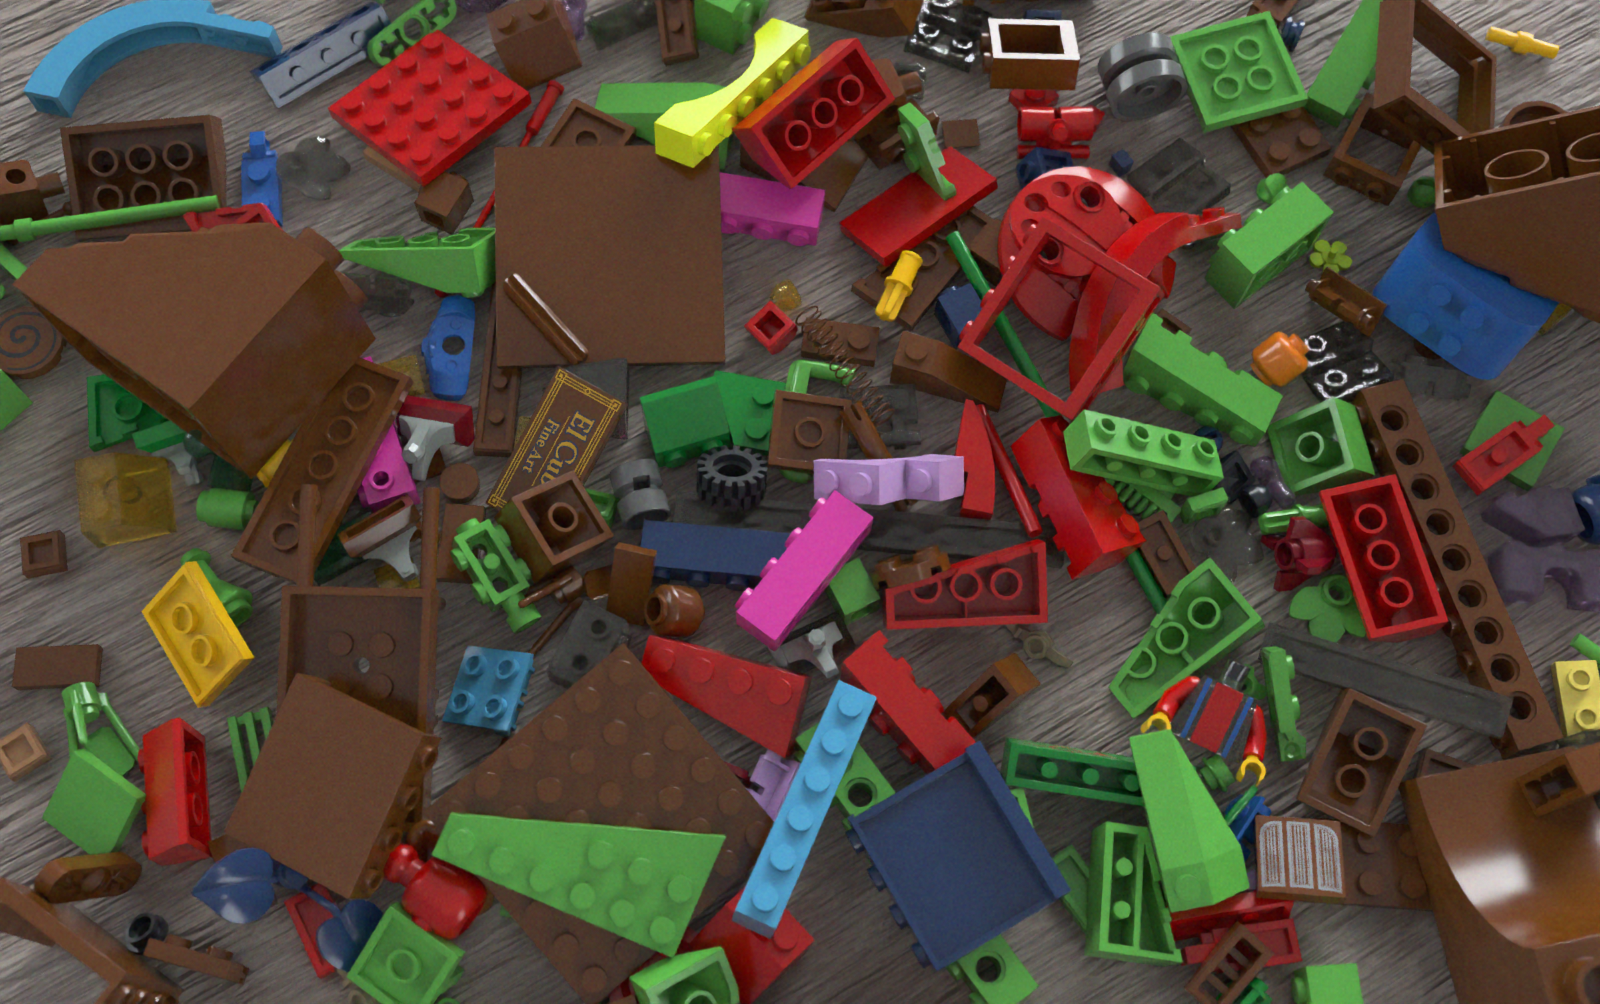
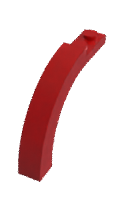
[1069,207,1242,394]

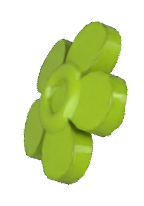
[1309,240,1352,273]

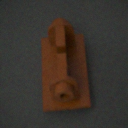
[1305,267,1388,337]

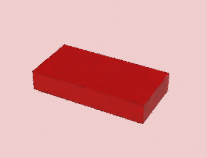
[284,883,337,979]

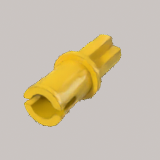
[875,250,923,322]

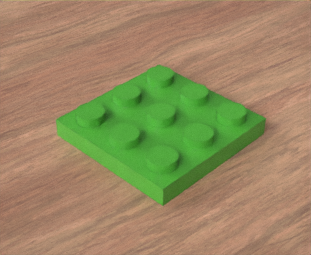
[1169,11,1308,133]

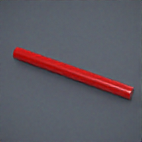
[976,404,1043,538]

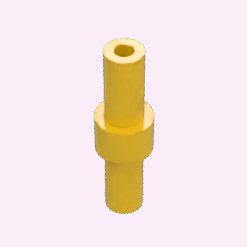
[1485,26,1559,59]

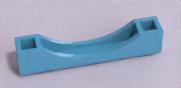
[731,680,877,939]

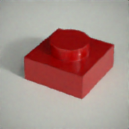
[1008,89,1059,110]

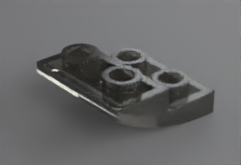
[903,0,993,73]
[1301,321,1394,403]

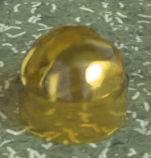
[770,279,802,312]

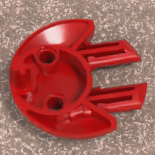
[998,166,1176,342]

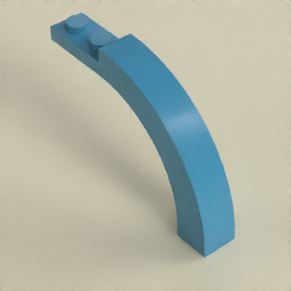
[23,0,283,118]

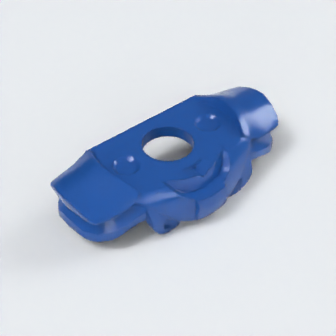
[421,295,475,401]

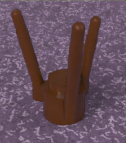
[502,565,586,657]

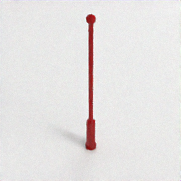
[434,80,565,298]

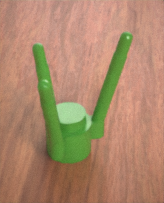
[61,682,140,762]

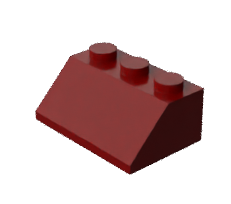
[138,718,213,866]

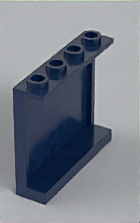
[845,740,1071,973]

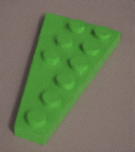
[432,813,726,958]

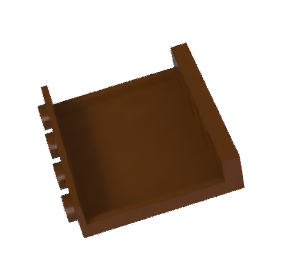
[224,673,442,899]
[0,877,184,1004]

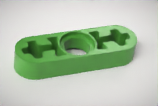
[367,0,457,67]

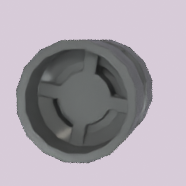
[609,459,671,530]

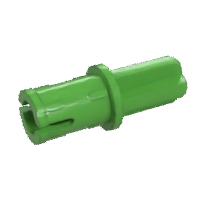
[1258,504,1330,535]

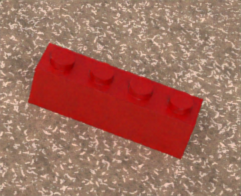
[732,37,895,189]
[1318,474,1449,643]

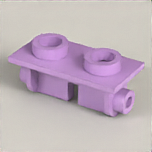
[746,749,801,822]

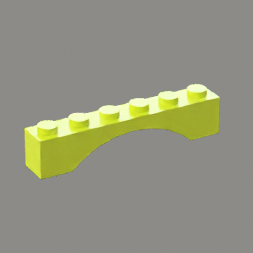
[654,18,811,168]

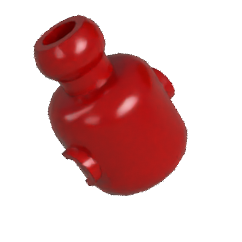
[383,844,488,941]

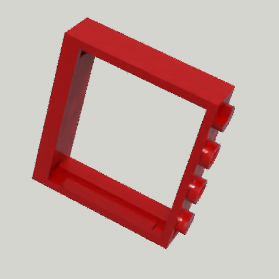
[958,216,1165,422]

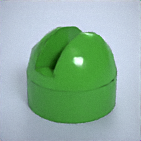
[1407,176,1435,208]

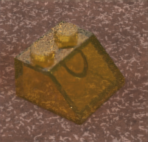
[74,452,177,548]

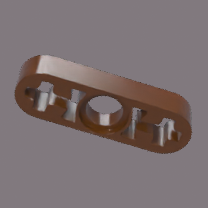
[34,851,142,904]

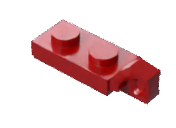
[1452,414,1555,496]
[1179,918,1303,974]

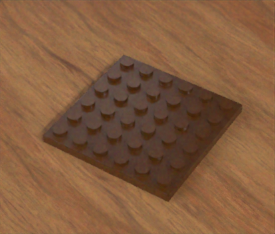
[423,643,775,1004]

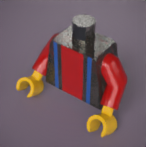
[1140,658,1267,787]

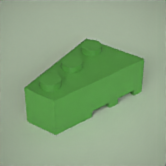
[1084,821,1183,967]

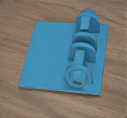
[442,645,535,737]

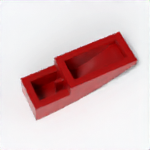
[954,399,995,527]

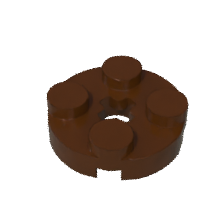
[870,544,951,590]

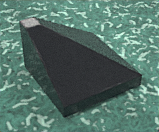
[1212,450,1256,504]

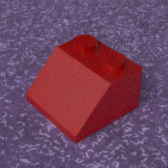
[688,886,815,1004]

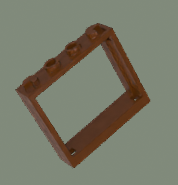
[1373,0,1497,155]

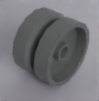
[1097,32,1188,121]

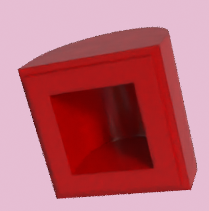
[744,300,798,355]

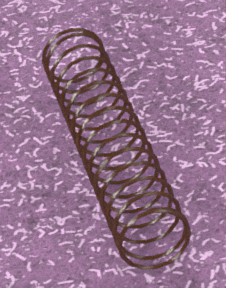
[795,306,895,427]

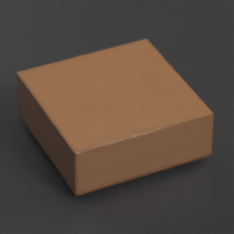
[0,723,52,782]

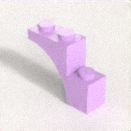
[814,454,964,505]

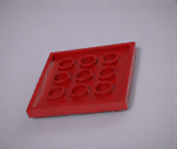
[328,30,532,187]

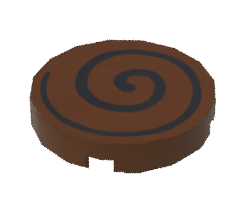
[0,307,67,379]

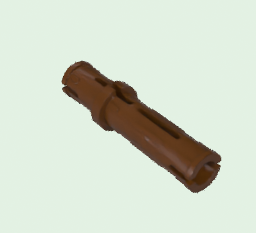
[839,400,918,513]

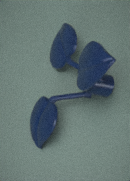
[191,848,384,973]

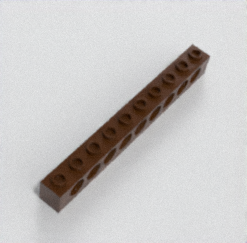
[1350,379,1564,760]

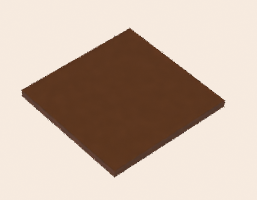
[494,145,726,369]

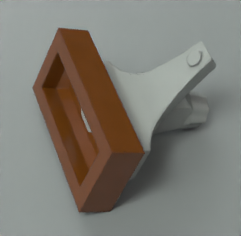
[338,494,422,582]

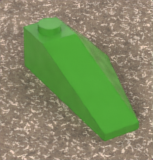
[595,82,734,173]
[339,227,496,297]
[1109,558,1265,719]

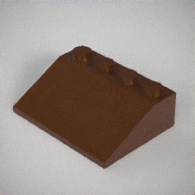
[60,115,227,240]

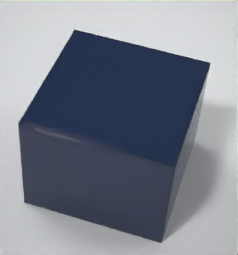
[1109,148,1134,177]

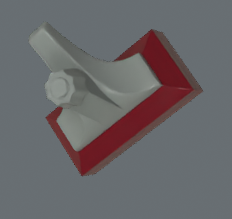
[396,395,475,481]

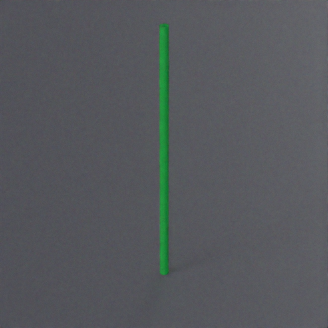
[946,231,1167,614]

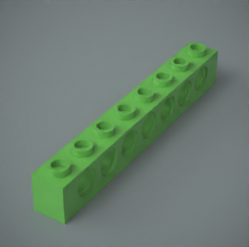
[793,722,1039,1004]

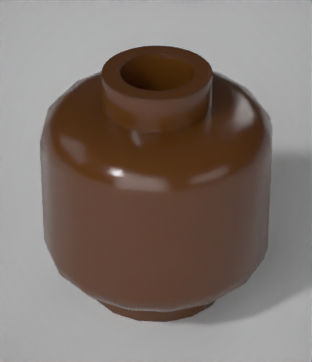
[644,584,705,638]

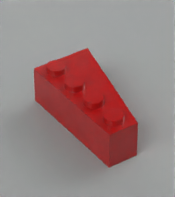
[1010,415,1146,580]
[882,539,1048,630]
[840,630,976,775]
[641,635,812,758]

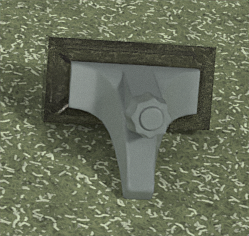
[766,611,856,678]

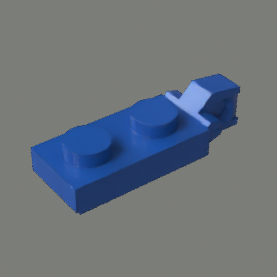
[241,131,283,227]

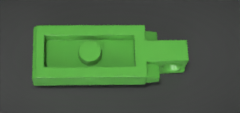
[1261,646,1306,762]

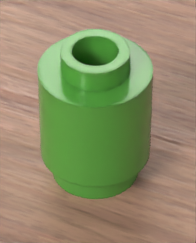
[196,488,259,531]

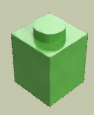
[824,558,881,627]
[1291,963,1363,1004]

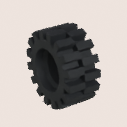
[696,445,768,512]

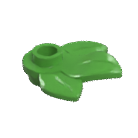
[1289,574,1366,649]

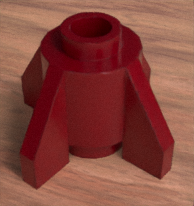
[1260,516,1336,592]

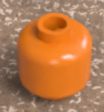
[1250,332,1309,387]

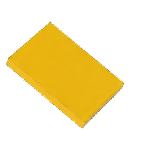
[141,561,255,708]

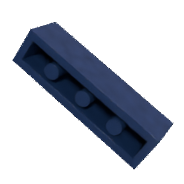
[641,520,791,591]

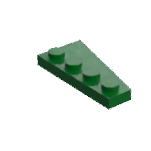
[87,374,169,453]

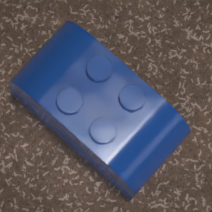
[1372,213,1559,380]

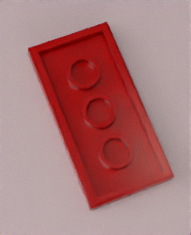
[839,146,998,267]

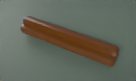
[502,273,589,367]

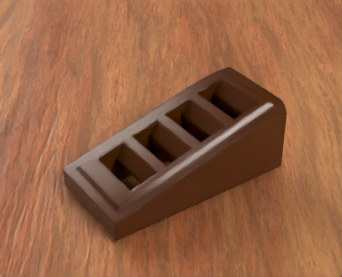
[1183,920,1275,1004]

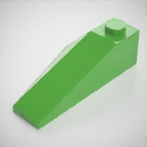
[1128,729,1250,913]
[629,947,739,1004]

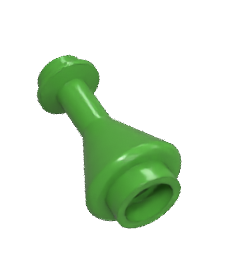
[180,548,253,627]

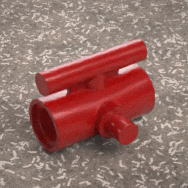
[1017,106,1094,159]

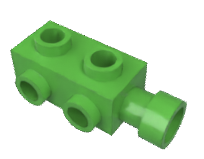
[450,518,542,634]

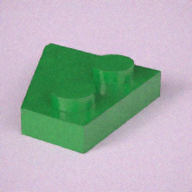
[714,370,786,456]

